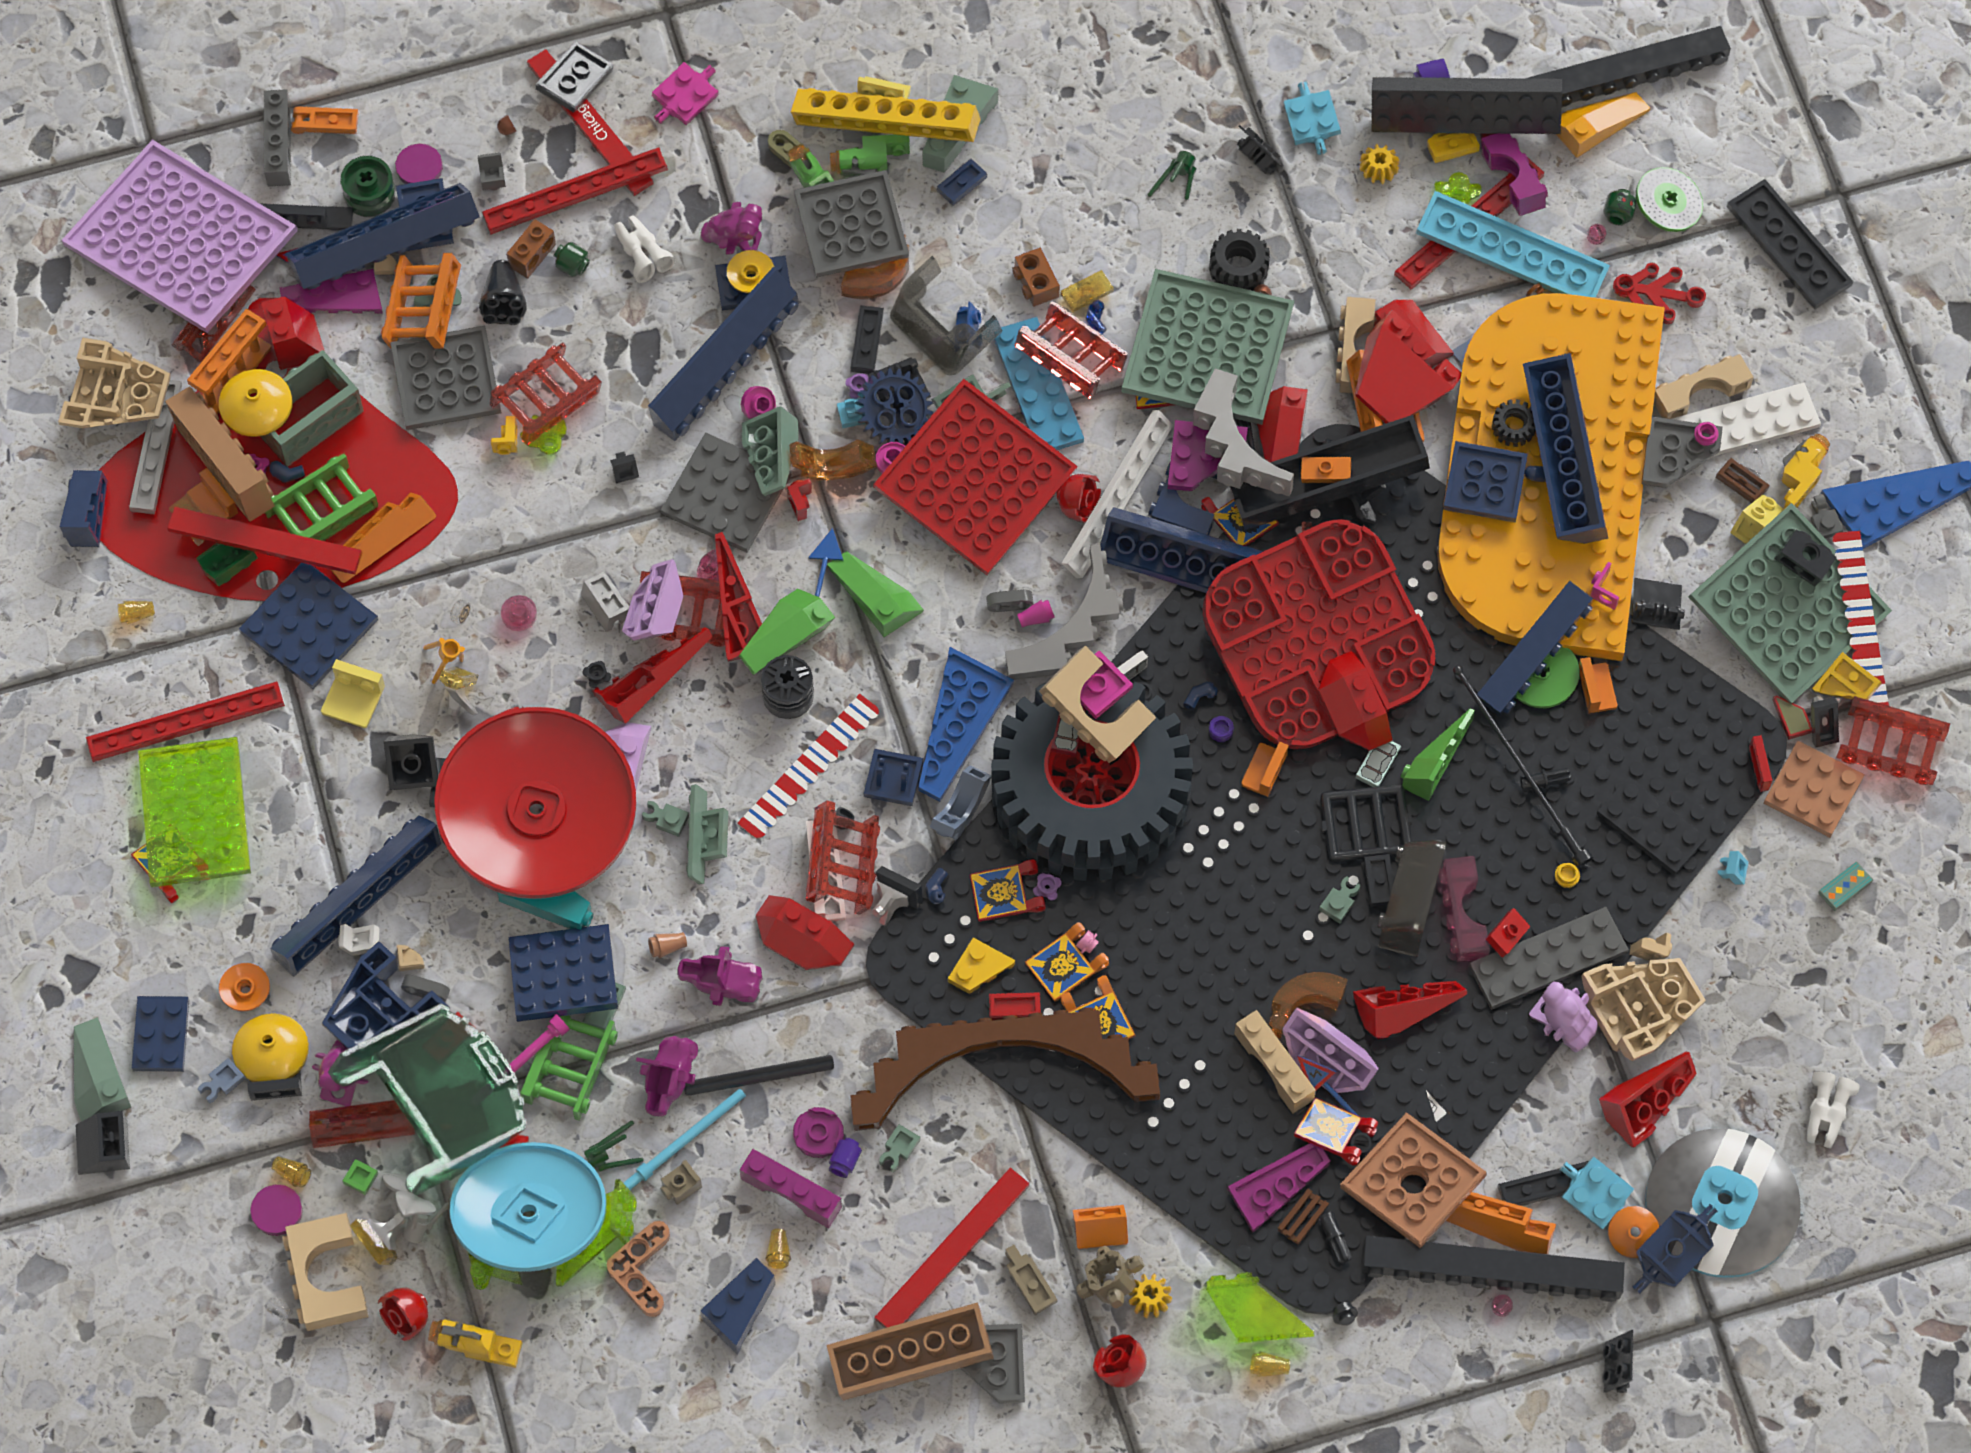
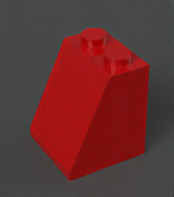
[261,296,325,370]

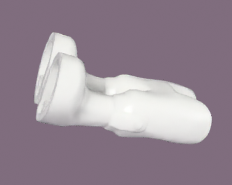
[614,215,675,283]
[1807,1072,1860,1148]

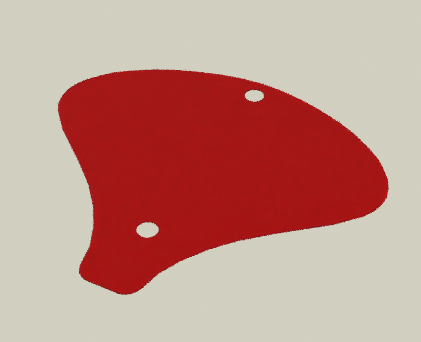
[98,298,458,601]

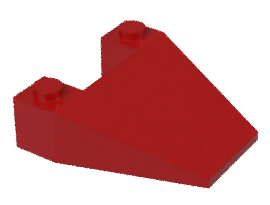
[1355,310,1461,424]

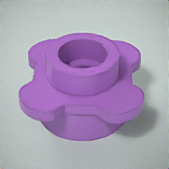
[845,374,868,399]
[1033,874,1061,901]

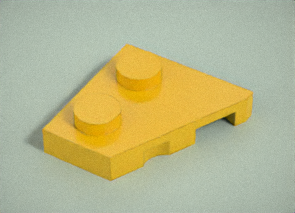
[1427,133,1480,163]
[1812,652,1882,702]
[948,938,1015,994]

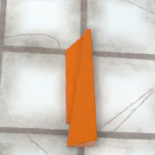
[330,493,436,583]
[1446,1192,1556,1254]

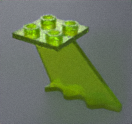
[556,1179,637,1287]
[1203,1273,1315,1344]

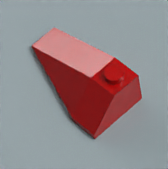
[1599,1051,1697,1148]

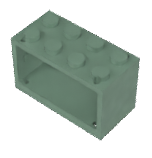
[254,350,364,467]

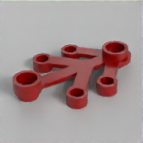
[1613,263,1706,324]

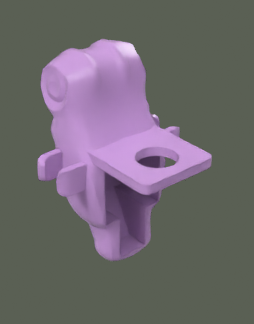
[1529,982,1598,1052]

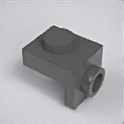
[478,152,506,191]

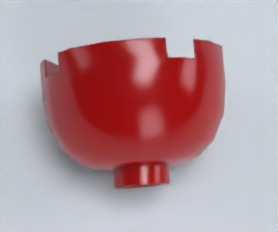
[1057,474,1101,523]
[378,1287,428,1341]
[1093,1334,1147,1388]

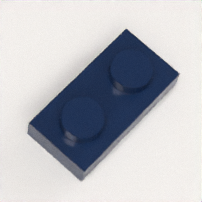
[937,158,987,206]

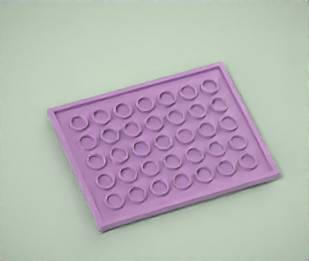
[61,140,298,333]

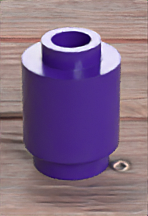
[829,1138,862,1178]

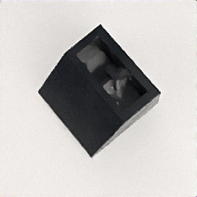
[75,1111,130,1175]

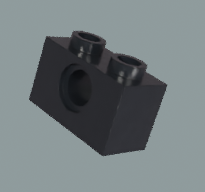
[1774,529,1837,587]

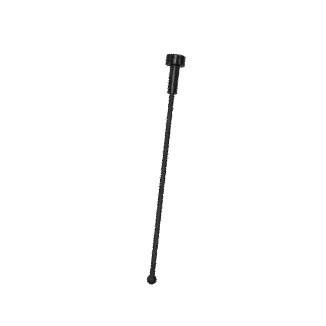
[1453,666,1594,868]

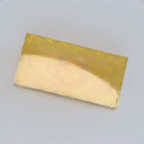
[1060,270,1114,313]

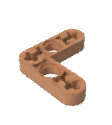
[607,1221,670,1317]

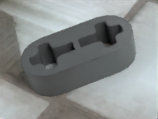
[986,589,1034,612]
[401,974,450,1002]

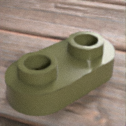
[768,130,807,168]

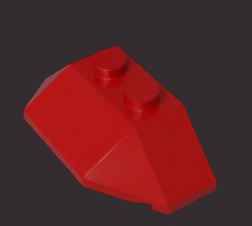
[1318,651,1393,751]
[756,895,854,970]

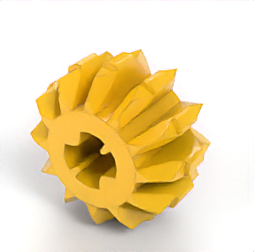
[1359,143,1400,185]
[1128,1273,1172,1318]

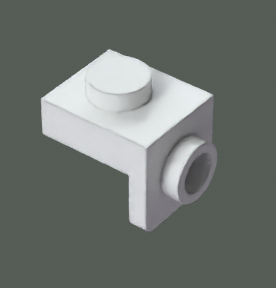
[338,924,380,956]

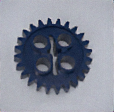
[855,368,933,444]

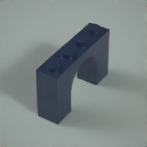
[1148,462,1217,535]

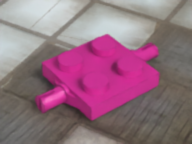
[652,62,718,125]

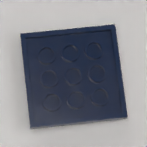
[239,563,379,689]
[508,924,618,1022]

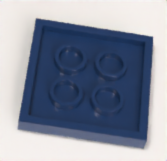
[1443,441,1528,523]

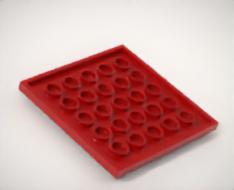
[873,378,1078,576]

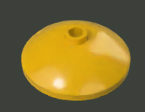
[219,369,292,436]
[232,1013,309,1082]

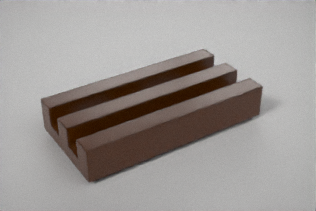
[1715,458,1770,503]
[1277,1189,1329,1245]

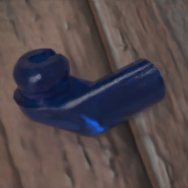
[1085,300,1107,336]

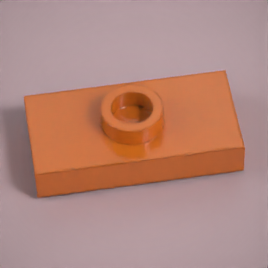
[1301,457,1351,483]

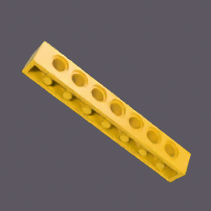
[791,88,981,142]

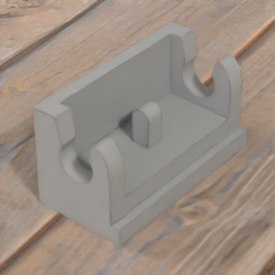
[581,571,629,632]

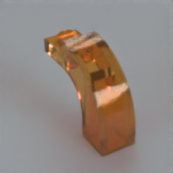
[841,234,909,300]
[789,439,876,480]
[1269,972,1348,1039]

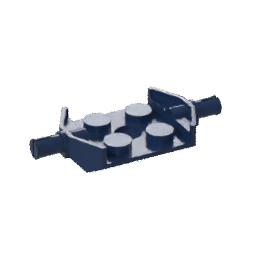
[1632,1204,1718,1294]

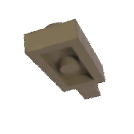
[1005,1244,1058,1315]

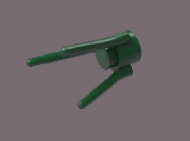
[1147,150,1197,200]
[584,1120,644,1172]

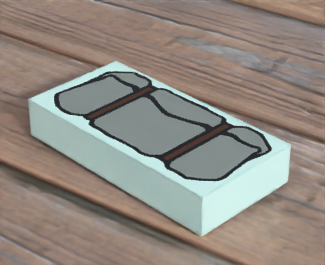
[1356,742,1401,787]

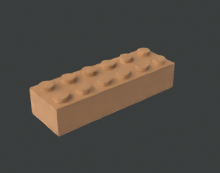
[165,386,275,522]
[826,1302,994,1401]

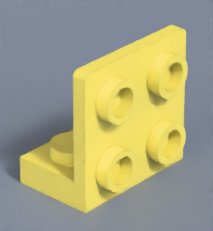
[857,76,911,99]
[1730,495,1784,544]
[321,659,385,728]

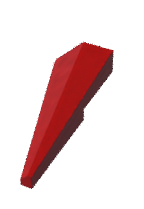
[715,532,762,662]
[592,627,713,724]

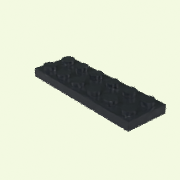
[1726,179,1854,309]

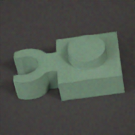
[642,801,689,837]
[1319,877,1360,923]
[879,1124,921,1173]

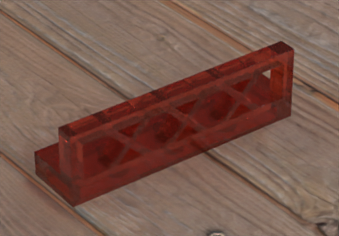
[172,284,256,362]
[309,1098,415,1148]

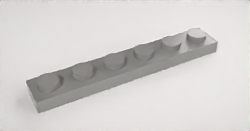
[129,380,182,514]

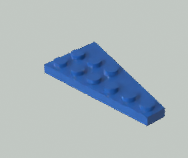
[1820,460,1971,549]
[918,647,1014,802]

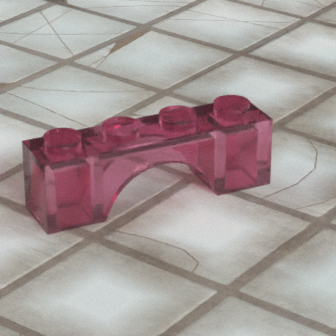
[1439,856,1490,962]

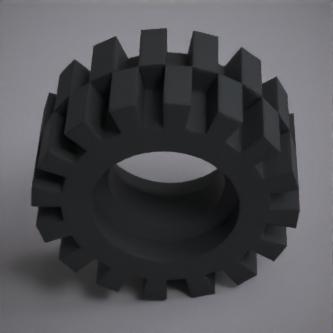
[1492,399,1536,447]

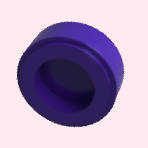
[1209,716,1234,742]

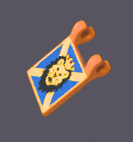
[1025,922,1109,1002]
[1061,975,1135,1040]

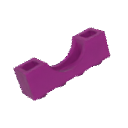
[1481,134,1548,216]
[739,1149,842,1229]

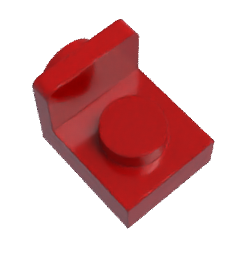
[787,479,812,521]

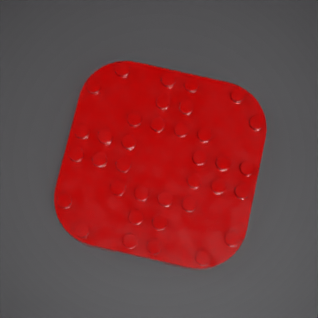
[1203,520,1435,749]

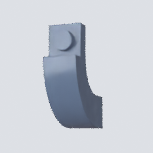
[930,765,991,840]

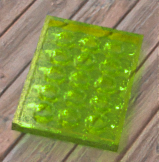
[138,737,251,887]

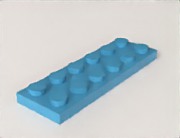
[992,317,1084,450]

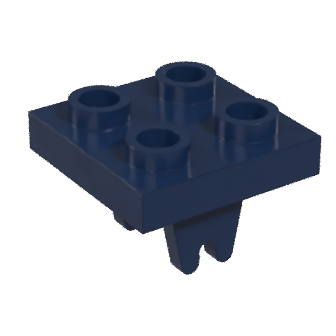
[864,749,923,807]

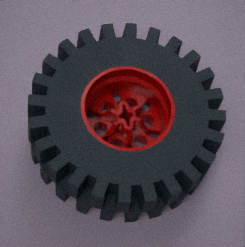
[991,682,1193,881]

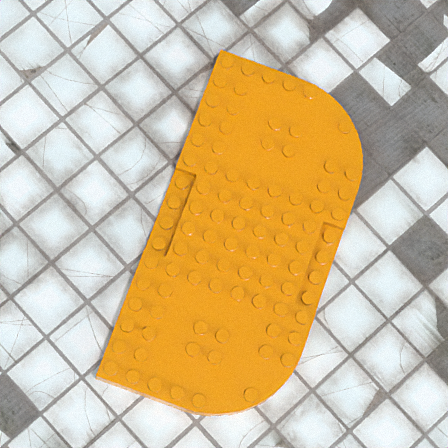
[1437,293,1665,661]

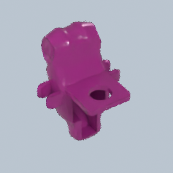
[700,202,762,255]
[677,947,763,1006]
[636,1036,698,1117]
[312,1040,372,1107]

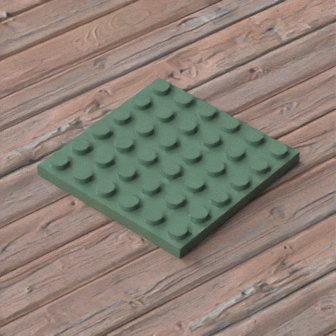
[1121,269,1294,425]
[1688,503,1892,704]

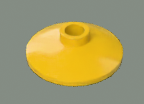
[727,250,774,293]

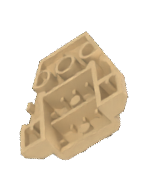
[58,337,171,428]
[1581,958,1706,1061]

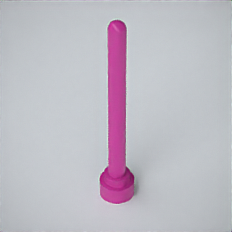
[470,1014,570,1107]

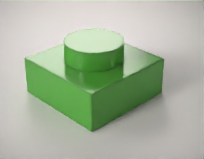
[342,1159,379,1195]

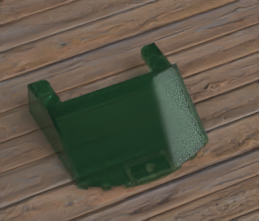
[328,1003,526,1195]

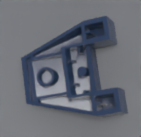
[322,941,450,1058]

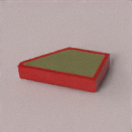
[1772,696,1812,740]

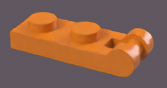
[291,107,359,134]

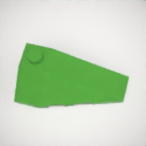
[827,551,924,638]
[739,589,835,675]
[1401,708,1475,801]

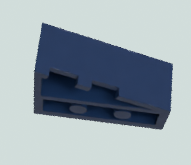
[59,470,107,547]
[700,1257,776,1355]

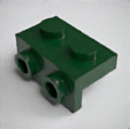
[196,543,258,586]

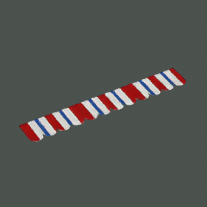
[1833,531,1889,710]
[737,694,879,838]

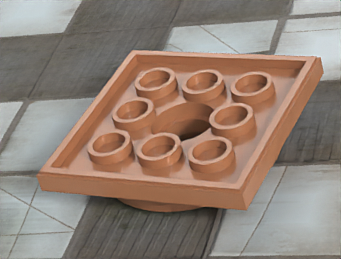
[1340,1112,1487,1248]

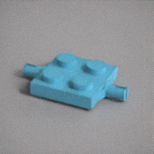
[1284,82,1341,155]
[1560,1157,1634,1230]

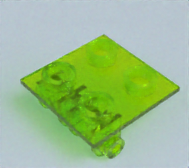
[468,1253,523,1290]

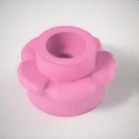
[1076,930,1098,953]

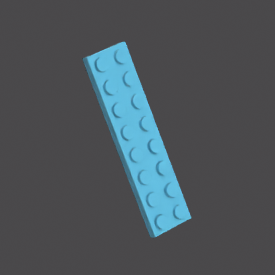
[1416,191,1610,298]

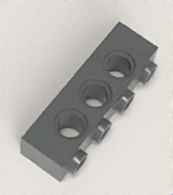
[264,89,291,187]

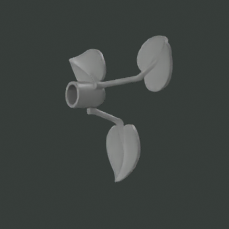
[382,1174,451,1243]

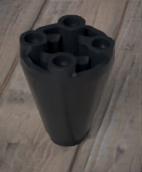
[479,260,527,325]

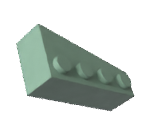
[922,75,998,173]

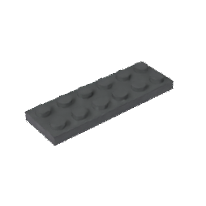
[1469,907,1629,1010]

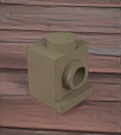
[660,1160,702,1205]

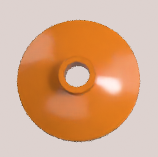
[219,963,270,1011]
[1608,1206,1659,1258]

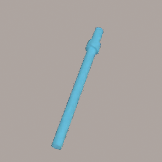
[621,1088,746,1192]

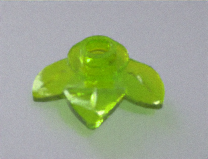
[1434,172,1482,205]
[520,415,567,455]

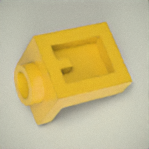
[491,416,518,455]

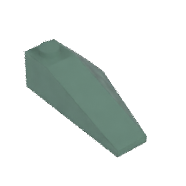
[742,406,798,496]
[74,1017,131,1122]

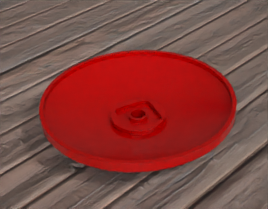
[435,707,637,899]

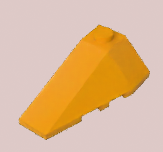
[1556,92,1651,158]

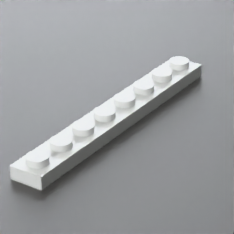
[1061,410,1173,578]

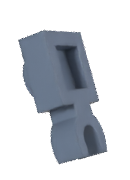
[198,1058,246,1104]

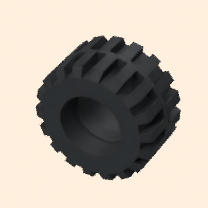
[1209,229,1270,291]

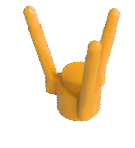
[423,638,465,684]

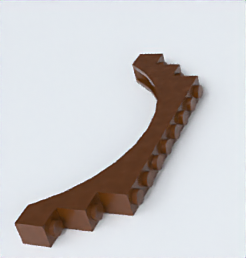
[850,1007,1160,1131]

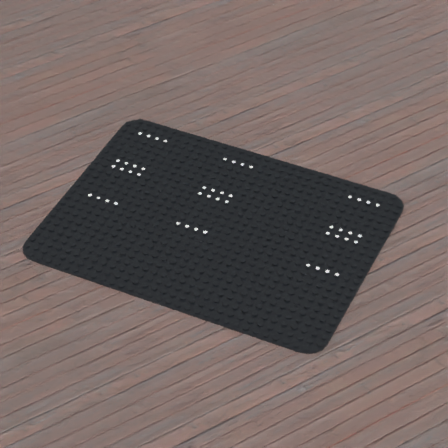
[866,424,1787,1314]

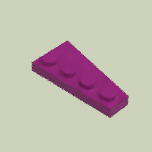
[279,269,383,314]
[1227,1143,1330,1232]

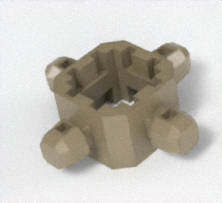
[1076,1246,1145,1308]

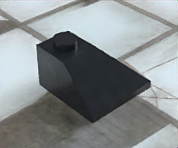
[384,734,438,790]

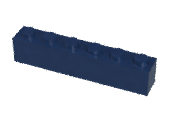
[1477,581,1593,717]

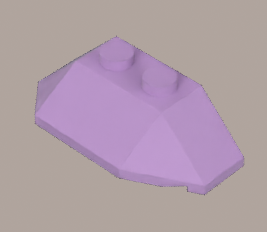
[622,559,683,641]
[606,722,651,790]
[1282,1008,1379,1093]

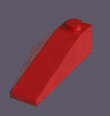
[1257,386,1308,462]
[1353,981,1467,1038]

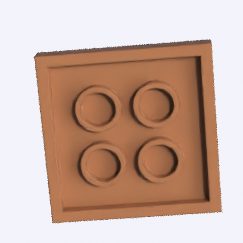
[1763,741,1865,838]

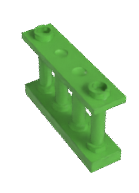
[265,453,378,541]
[520,1015,618,1121]

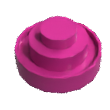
[741,386,776,419]
[876,442,905,473]

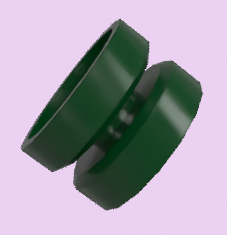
[340,156,395,217]

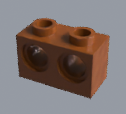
[506,219,556,279]
[1012,247,1060,307]

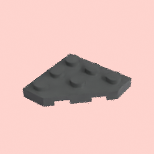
[1642,417,1723,488]
[960,1324,1025,1403]

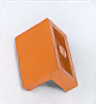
[187,468,238,519]
[1579,657,1617,713]
[1241,742,1289,797]
[1073,1205,1128,1249]

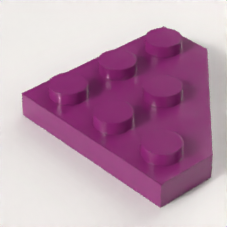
[1168,420,1247,491]

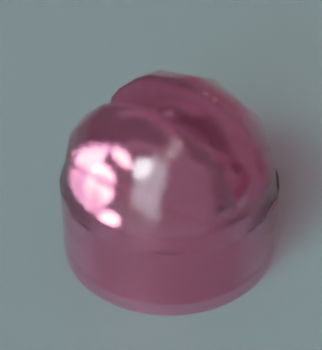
[1587,223,1607,245]
[1491,1294,1513,1317]

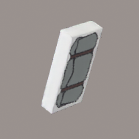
[1118,651,1148,680]

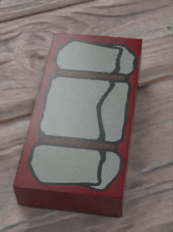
[1051,707,1086,756]

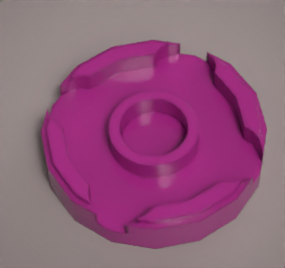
[395,143,443,184]
[793,1107,844,1158]
[250,1184,303,1236]

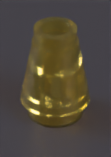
[117,601,155,625]
[271,1156,311,1188]
[765,1228,791,1269]
[1250,1351,1290,1377]

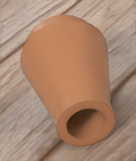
[648,932,687,958]

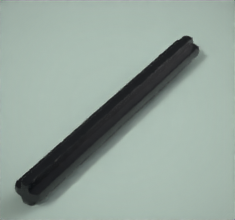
[684,1055,834,1096]

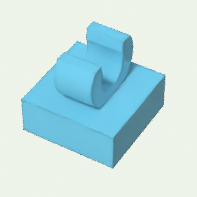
[837,398,865,429]
[1718,851,1749,885]

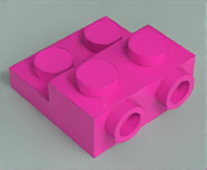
[1080,650,1133,719]

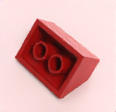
[1373,300,1454,368]

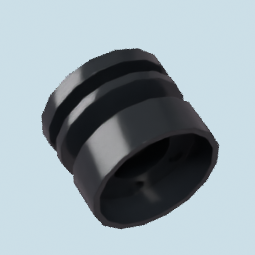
[761,655,814,719]

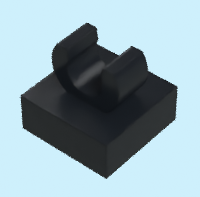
[610,451,639,484]

